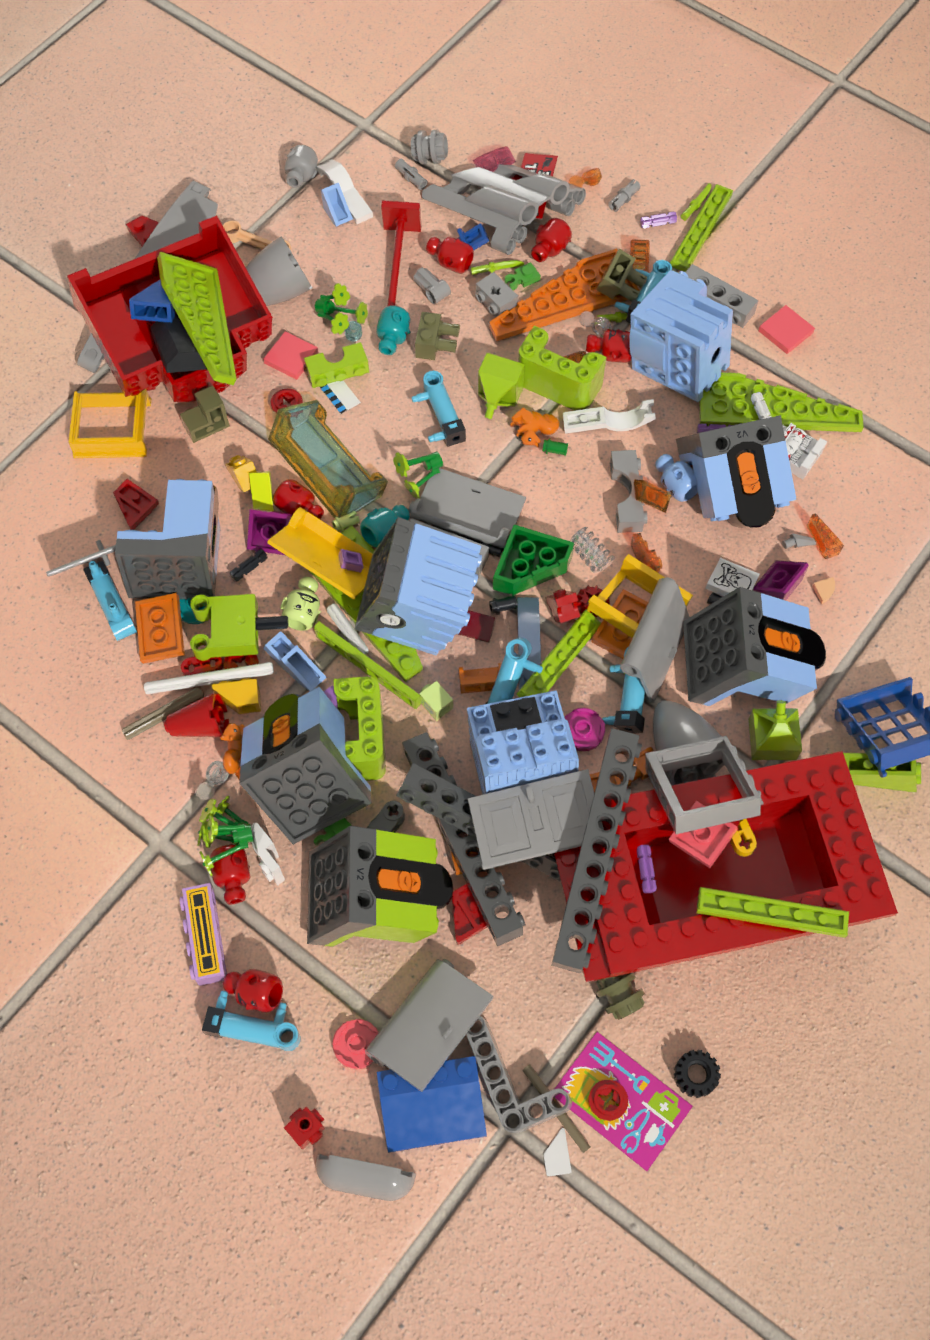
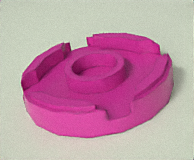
[564,708,605,751]

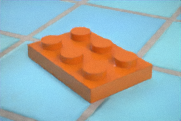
[591,589,649,659]
[135,593,185,664]

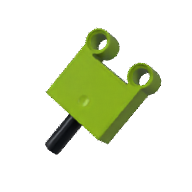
[190,594,289,661]

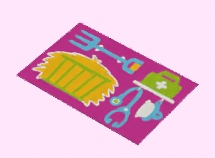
[555,1032,693,1171]

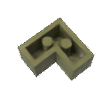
[180,386,230,443]

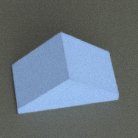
[321,183,353,227]

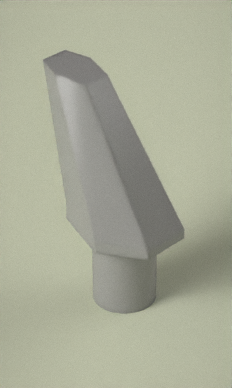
[782,534,817,549]

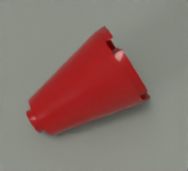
[164,693,230,737]

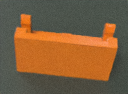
[458,663,502,694]

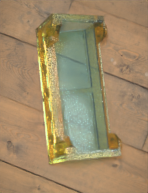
[268,400,388,518]

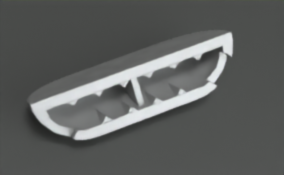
[316,1154,416,1201]

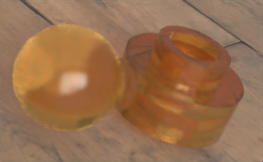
[568,168,602,188]

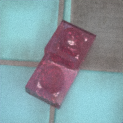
[473,146,516,172]

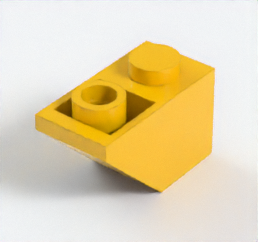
[225,455,257,492]
[212,678,262,714]

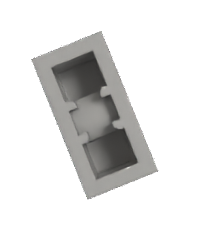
[475,272,518,317]

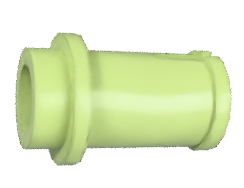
[332,511,360,532]

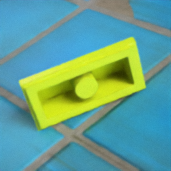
[249,471,275,512]

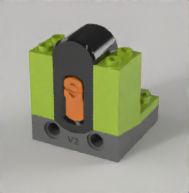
[307,826,454,947]

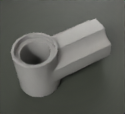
[413,267,451,305]

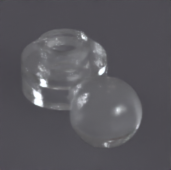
[579,311,612,337]
[197,761,229,800]

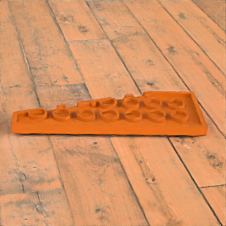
[489,248,640,342]

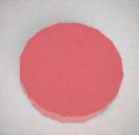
[333,1019,378,1069]

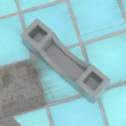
[610,450,647,533]

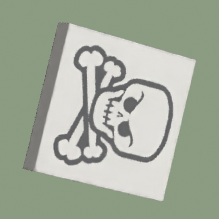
[705,558,760,596]

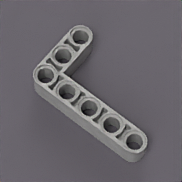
[466,1016,572,1134]

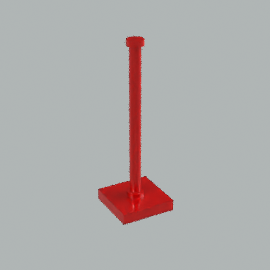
[381,200,422,306]

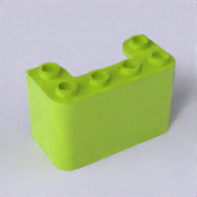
[518,326,606,411]
[333,676,386,781]

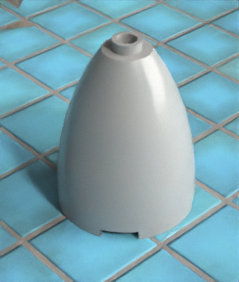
[246,236,312,306]
[653,700,725,785]

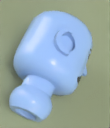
[655,454,698,502]

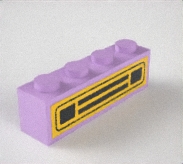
[180,883,227,986]

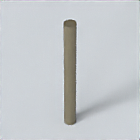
[523,1064,591,1153]

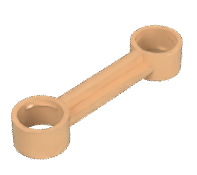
[223,221,292,252]

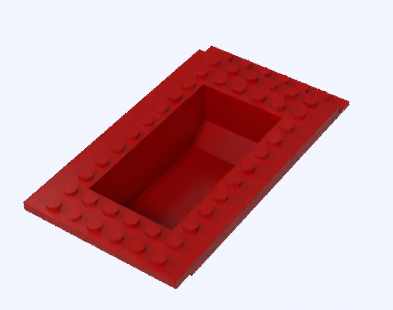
[554,751,898,982]

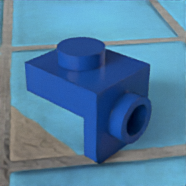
[457,223,490,250]

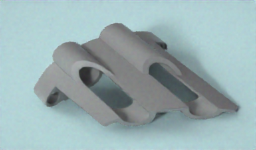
[422,165,586,255]

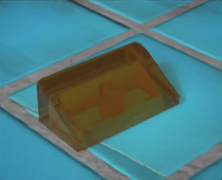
[634,479,671,513]

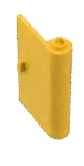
[267,507,372,599]

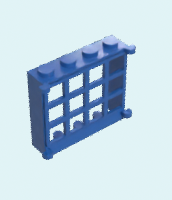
[834,677,930,778]

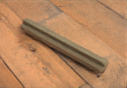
[122,687,204,740]

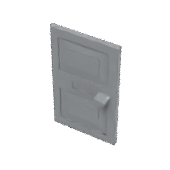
[46,529,157,577]
[468,769,604,870]

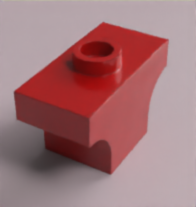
[545,589,581,623]

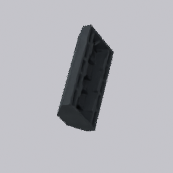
[151,314,207,373]

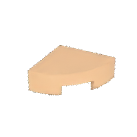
[812,577,835,604]

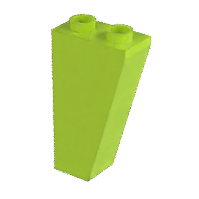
[843,753,921,792]

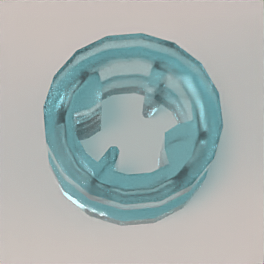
[344,321,362,341]

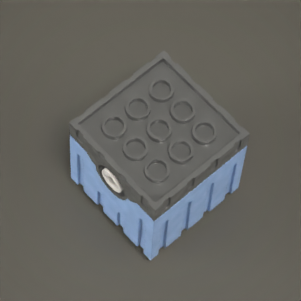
[355,517,482,655]

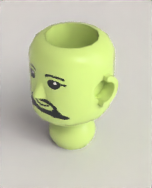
[280,577,321,631]

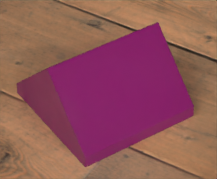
[247,508,292,556]
[753,560,809,601]

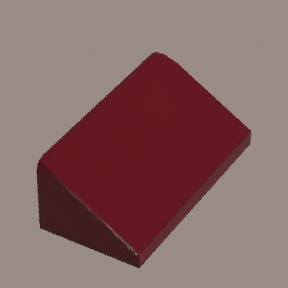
[458,610,495,643]

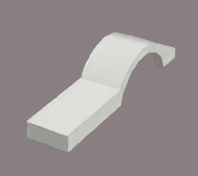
[316,159,373,224]
[563,399,656,434]

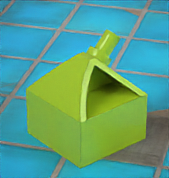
[478,353,525,419]
[748,700,802,760]

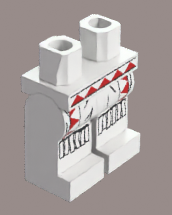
[783,423,827,480]

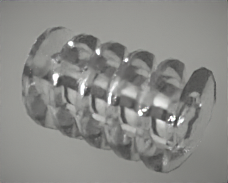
[570,527,615,573]

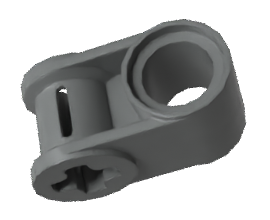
[367,801,405,833]

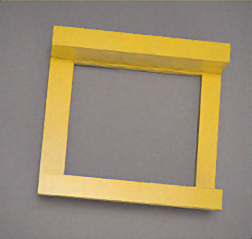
[68,389,151,458]
[587,554,693,638]

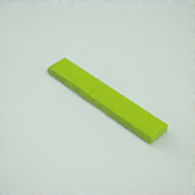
[670,184,733,272]
[516,609,601,697]
[314,621,421,709]
[696,887,849,938]

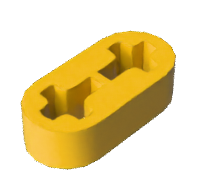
[730,819,757,857]

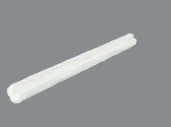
[144,662,274,694]

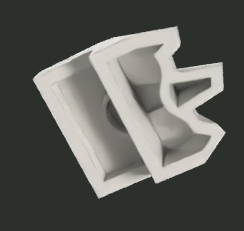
[251,822,285,886]

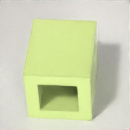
[419,681,453,721]

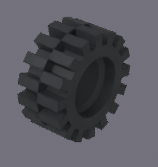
[674,1049,721,1098]

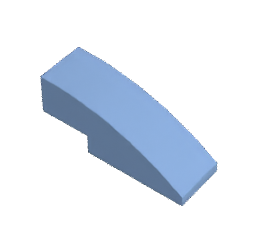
[263,631,327,692]

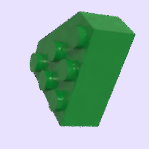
[493,525,574,595]

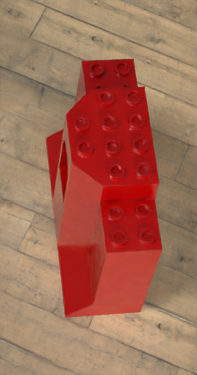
[67,215,273,402]

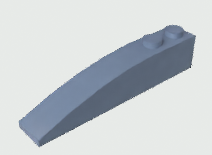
[517,597,541,698]

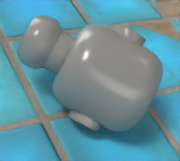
[285,145,318,188]

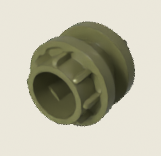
[596,972,645,1020]

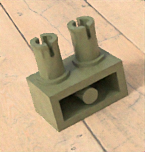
[596,249,647,302]
[415,312,460,360]

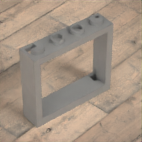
[645,736,763,834]

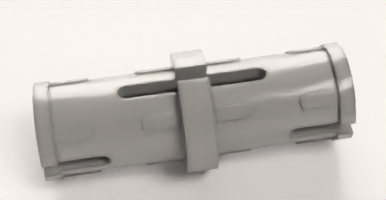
[395,158,428,190]
[608,179,640,212]

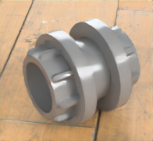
[411,129,448,165]

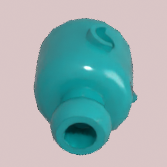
[376,305,411,355]
[360,505,410,548]

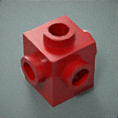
[284,1106,325,1150]

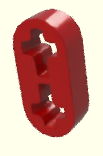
[181,656,223,676]

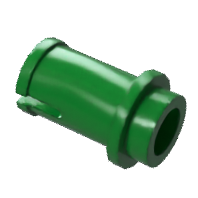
[542,438,568,456]

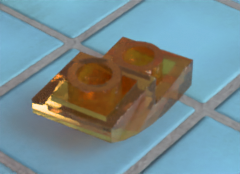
[631,533,662,573]

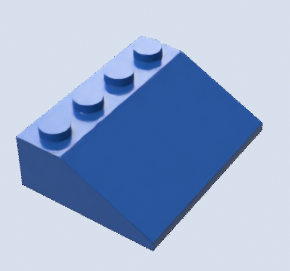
[377,1056,487,1153]

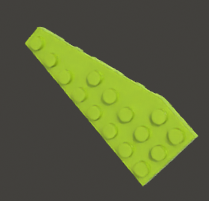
[699,372,864,432]

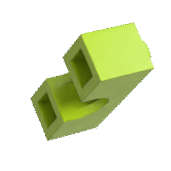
[304,342,369,388]

